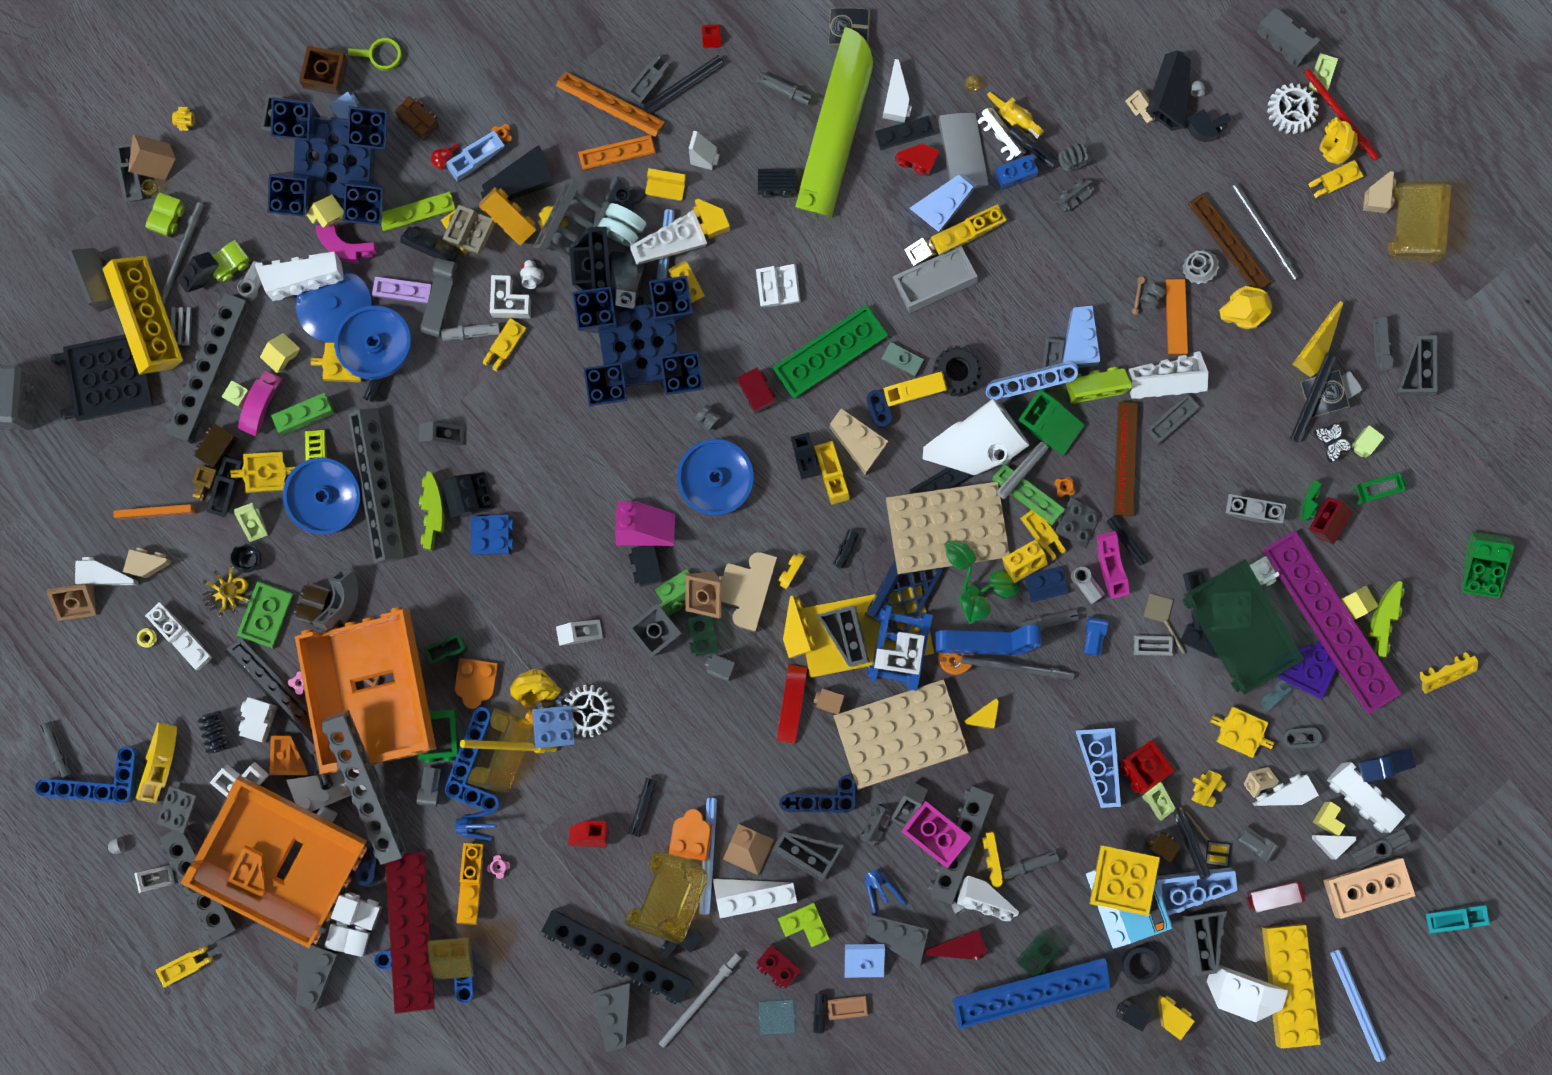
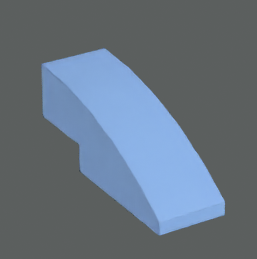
[447,131,505,182]

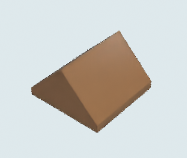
[128,134,176,181]
[686,571,721,618]
[47,584,97,621]

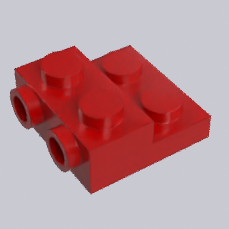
[1118,739,1174,795]

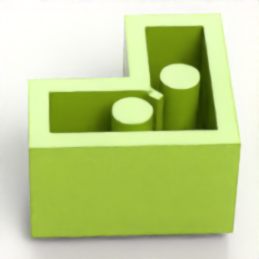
[778,902,830,947]

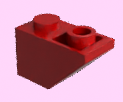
[895,143,939,176]
[568,821,609,848]

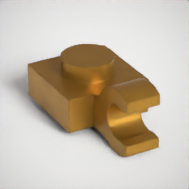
[192,465,218,501]

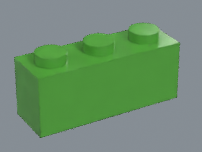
[271,393,336,436]

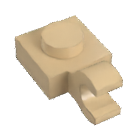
[1125,88,1155,123]

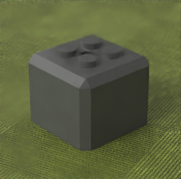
[0,364,37,430]

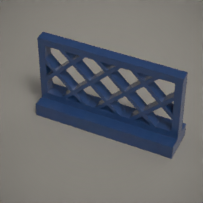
[864,560,943,633]

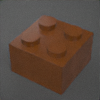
[299,46,348,96]

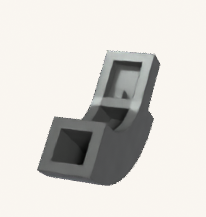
[312,568,358,630]

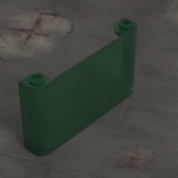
[1182,559,1304,695]

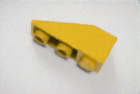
[883,371,947,407]
[783,596,815,658]

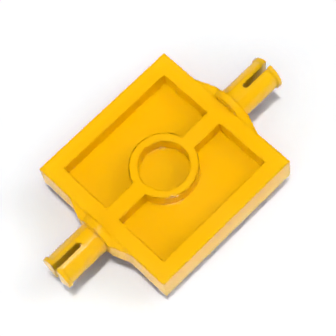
[311,343,362,382]
[230,452,295,493]
[1210,707,1274,758]

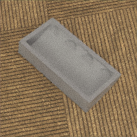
[938,113,989,188]
[893,246,978,314]

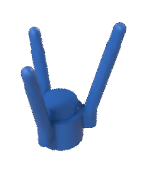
[455,811,497,841]
[864,869,906,915]

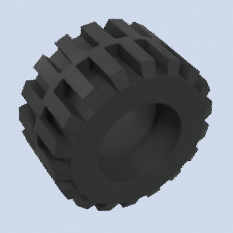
[932,346,982,397]

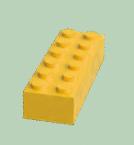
[103,256,183,374]
[1262,924,1321,1049]

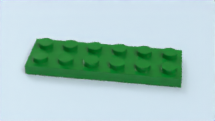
[772,305,888,400]

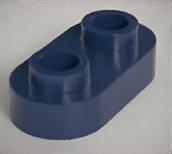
[866,390,892,428]
[354,846,377,886]

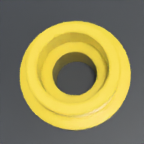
[137,628,157,648]

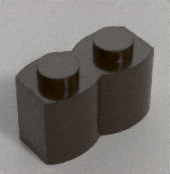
[294,582,332,625]

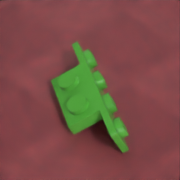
[655,569,690,616]

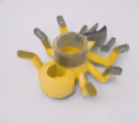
[202,566,250,616]

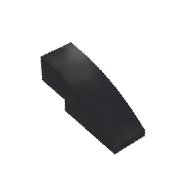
[207,456,244,517]

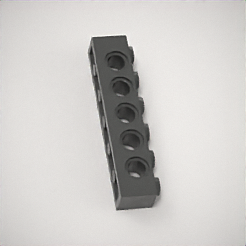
[927,786,994,905]
[159,829,240,942]

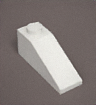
[883,59,912,122]
[689,131,720,170]
[75,557,138,586]

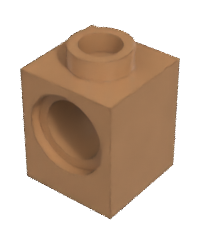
[814,689,844,715]

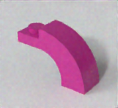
[315,224,378,264]
[238,371,283,436]
[1096,531,1130,599]

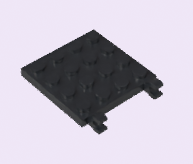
[51,334,154,422]

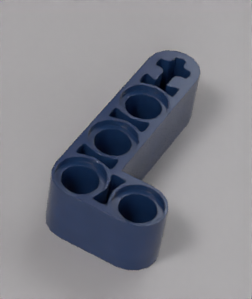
[1358,748,1416,783]
[779,775,855,813]

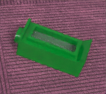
[1351,472,1406,505]

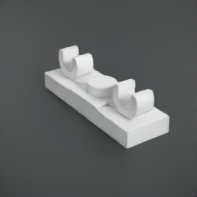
[978,108,1027,160]

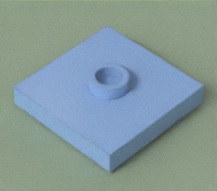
[845,944,885,978]

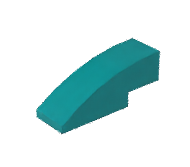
[1426,904,1490,934]

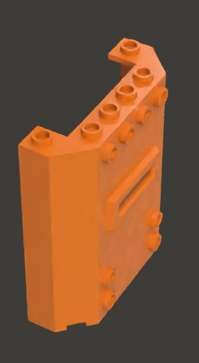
[295,607,436,774]
[181,775,367,948]

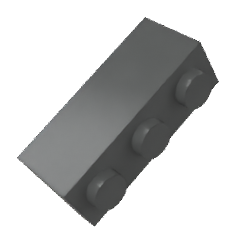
[68,248,115,312]

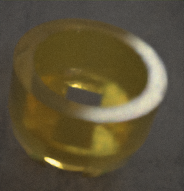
[965,75,981,91]
[141,179,158,196]

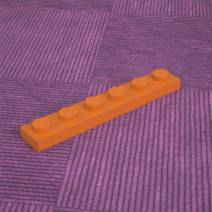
[556,72,665,137]

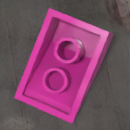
[615,501,675,546]
[901,801,971,869]

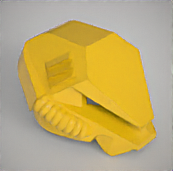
[1319,117,1357,164]
[1219,286,1272,329]
[510,669,561,707]

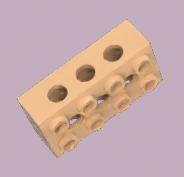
[1323,858,1415,919]

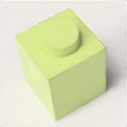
[222,381,249,409]
[1351,425,1384,457]

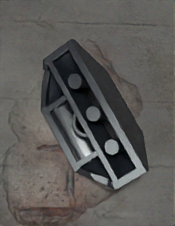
[569,226,611,291]

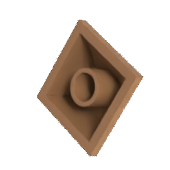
[723,824,774,875]

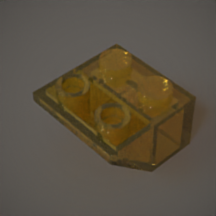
[428,937,474,980]

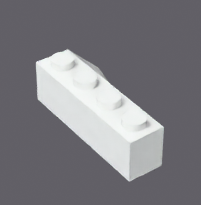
[255,252,344,301]
[1128,351,1208,399]
[1327,762,1406,833]
[713,879,797,918]

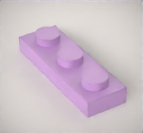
[372,277,432,304]

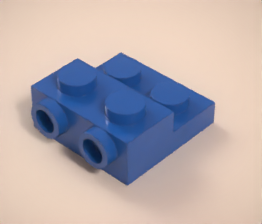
[471,515,513,555]

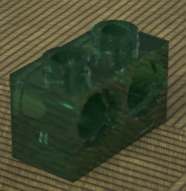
[685,615,719,658]
[1015,932,1060,977]

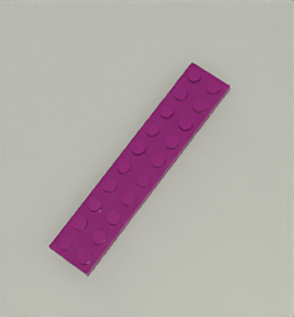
[1262,531,1401,715]

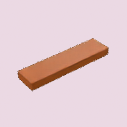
[578,135,656,171]
[1165,279,1188,355]
[114,504,196,520]

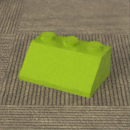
[1066,367,1132,404]

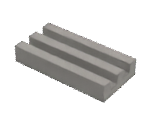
[171,307,192,346]
[1133,635,1173,656]

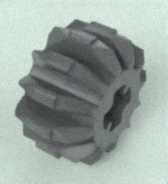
[1058,143,1092,171]

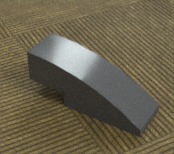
[114,142,143,202]

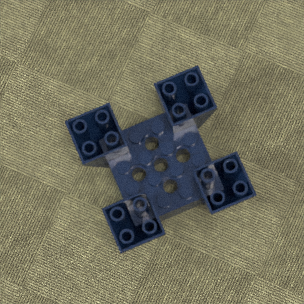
[267,97,388,226]
[572,276,704,407]

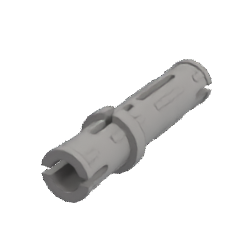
[441,323,500,341]

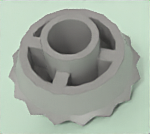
[1183,249,1219,284]

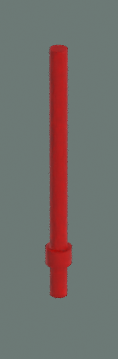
[1303,68,1379,161]

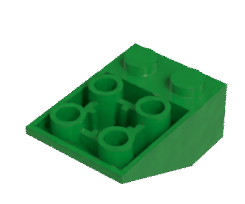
[1016,389,1084,456]
[1461,531,1514,599]

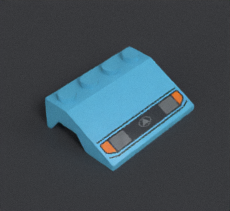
[1086,853,1173,949]

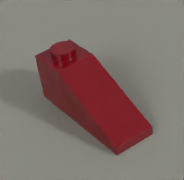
[923,929,987,961]

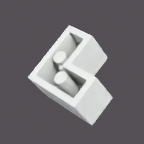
[490,275,531,318]
[874,632,925,675]
[239,697,278,743]
[210,762,270,798]
[331,892,383,930]

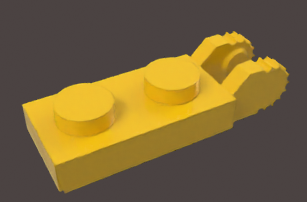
[1308,160,1363,198]
[483,318,527,372]
[1020,510,1066,561]
[982,831,1003,887]
[155,945,214,988]

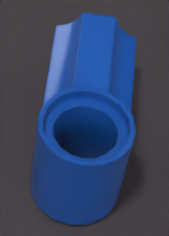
[1083,616,1108,657]

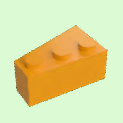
[479,187,536,246]

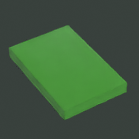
[237,581,294,649]

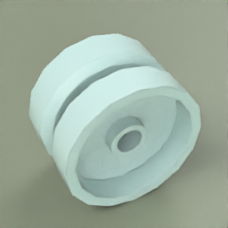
[597,203,647,247]

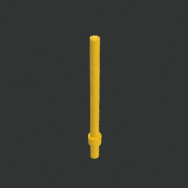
[460,740,557,753]

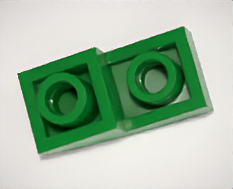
[1300,480,1322,522]

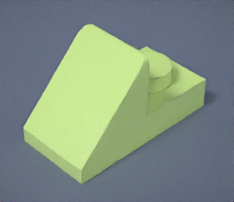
[234,503,268,542]
[1142,782,1176,821]

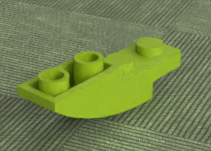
[419,471,445,551]
[1368,581,1404,658]

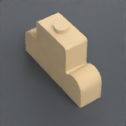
[719,552,777,632]

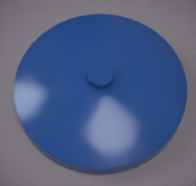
[296,269,373,343]
[334,306,412,380]
[677,439,754,516]
[283,457,361,534]

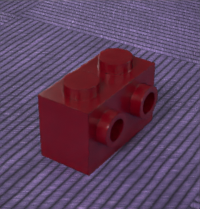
[737,367,776,414]
[1309,497,1353,545]
[756,944,801,989]

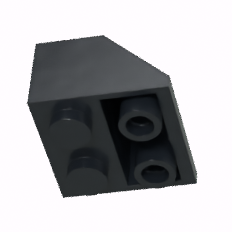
[442,472,495,519]

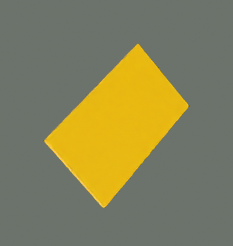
[801,585,934,678]

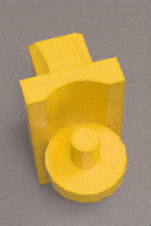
[1191,770,1226,807]

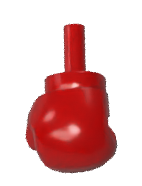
[430,143,459,170]

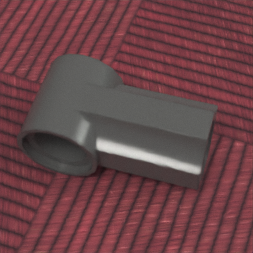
[417,767,441,807]
[1237,826,1279,863]

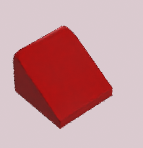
[702,24,721,48]

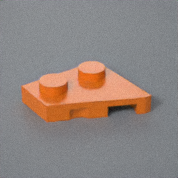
[270,736,308,775]
[228,845,265,897]

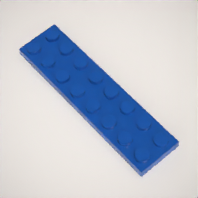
[953,958,1110,1029]

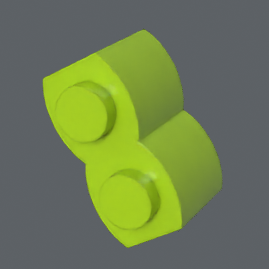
[145,192,185,238]
[212,240,251,283]

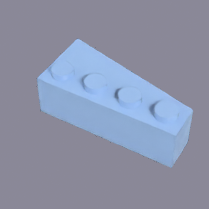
[1075,728,1121,808]
[1156,867,1237,915]

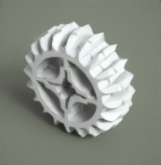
[1267,83,1319,134]
[563,685,615,737]

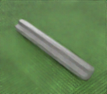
[997,442,1048,499]

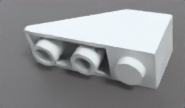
[1253,773,1319,806]
[957,876,1019,921]

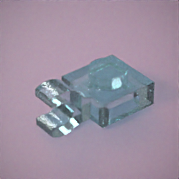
[1260,680,1291,711]

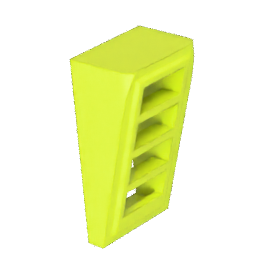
[305,430,327,461]

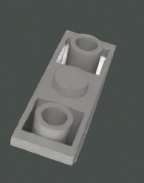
[1225,494,1286,524]

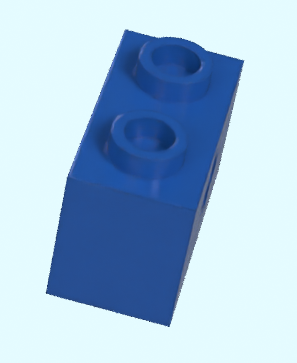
[994,154,1038,190]

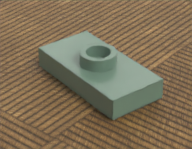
[881,342,924,377]

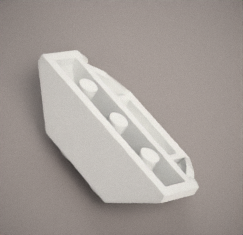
[1207,965,1289,1022]

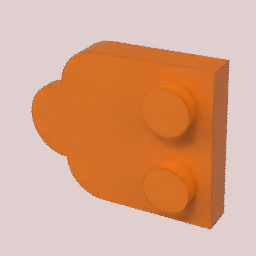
[455,658,498,709]
[669,809,712,861]

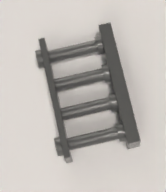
[533,181,611,270]

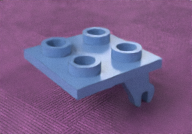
[532,700,574,748]

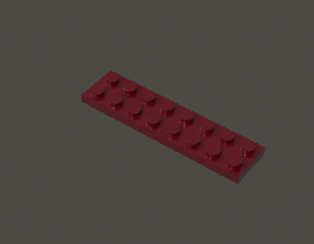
[385,852,435,1014]

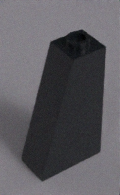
[1146,50,1191,131]
[480,145,554,201]
[609,250,647,309]

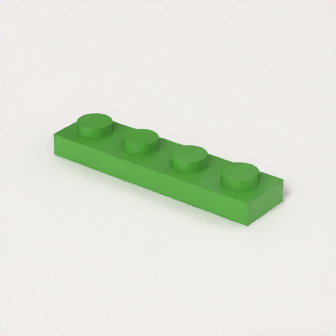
[992,465,1065,525]

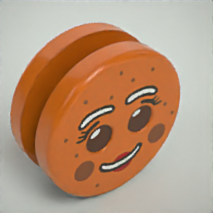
[937,653,974,675]

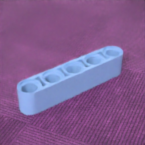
[986,361,1078,400]

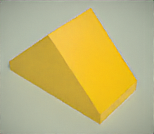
[963,698,999,729]

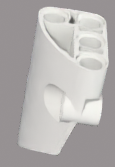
[923,399,1029,476]

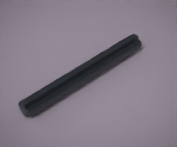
[643,55,724,114]
[1290,352,1336,443]

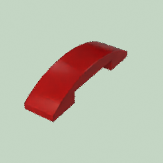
[776,665,807,744]

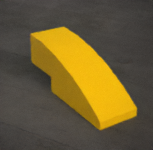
[814,441,849,505]

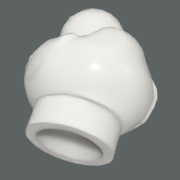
[520,260,544,289]

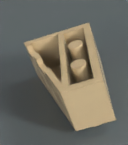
[829,409,888,475]

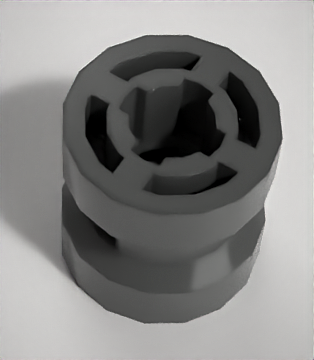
[1140,283,1165,309]
[695,405,721,431]

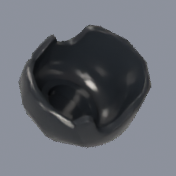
[229,543,262,573]

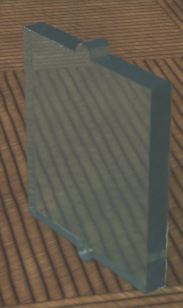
[758,1000,796,1035]

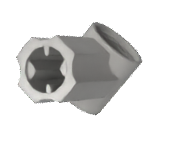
[237,261,264,301]
[1071,567,1105,604]

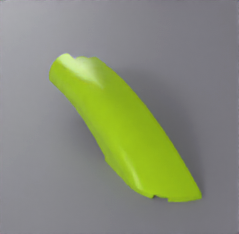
[795,27,873,218]

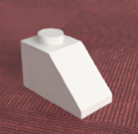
[556,620,603,646]

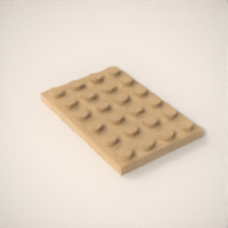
[886,482,1009,574]
[834,679,968,790]

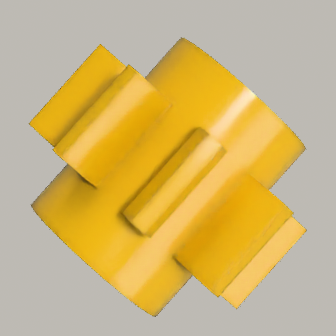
[172,107,195,131]

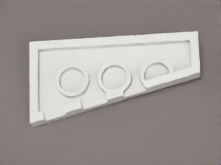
[630,210,707,265]
[286,769,366,812]

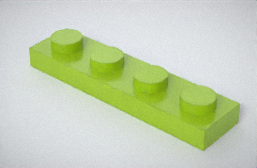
[381,192,456,233]

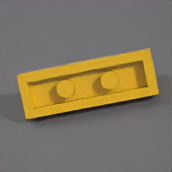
[1420,652,1478,694]

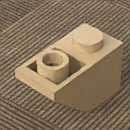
[1363,171,1396,213]
[123,548,171,578]

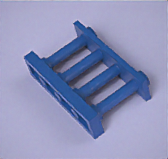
[867,605,933,691]

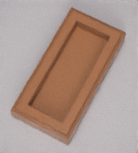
[827,995,868,1020]

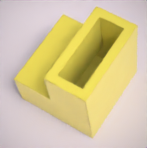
[307,195,343,228]
[260,333,300,373]
[1340,586,1378,620]
[1313,802,1345,836]

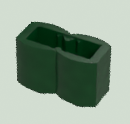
[424,635,468,664]

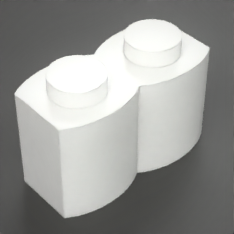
[325,921,371,957]

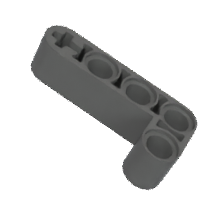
[420,258,459,338]

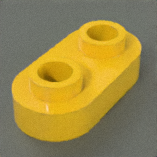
[779,553,806,589]

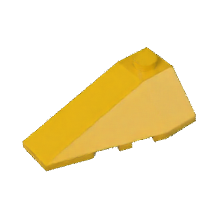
[1292,301,1343,378]

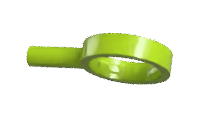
[348,38,402,71]

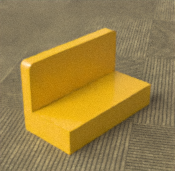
[645,168,686,201]

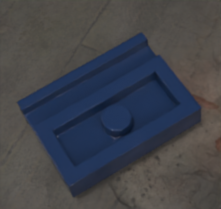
[1024,566,1069,603]

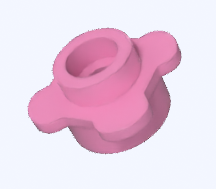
[288,671,304,695]
[487,855,510,879]

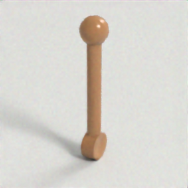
[1132,277,1145,315]

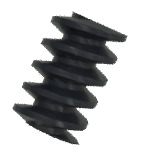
[198,711,230,754]

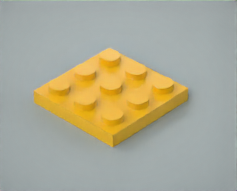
[1089,845,1160,916]

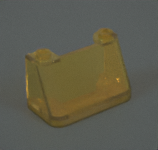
[1388,182,1451,263]
[467,708,533,793]
[625,851,708,944]

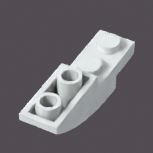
[145,602,212,671]

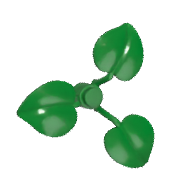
[944,541,1019,624]

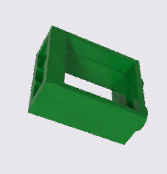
[418,710,459,763]

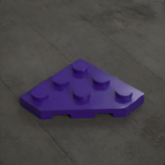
[1268,642,1337,699]

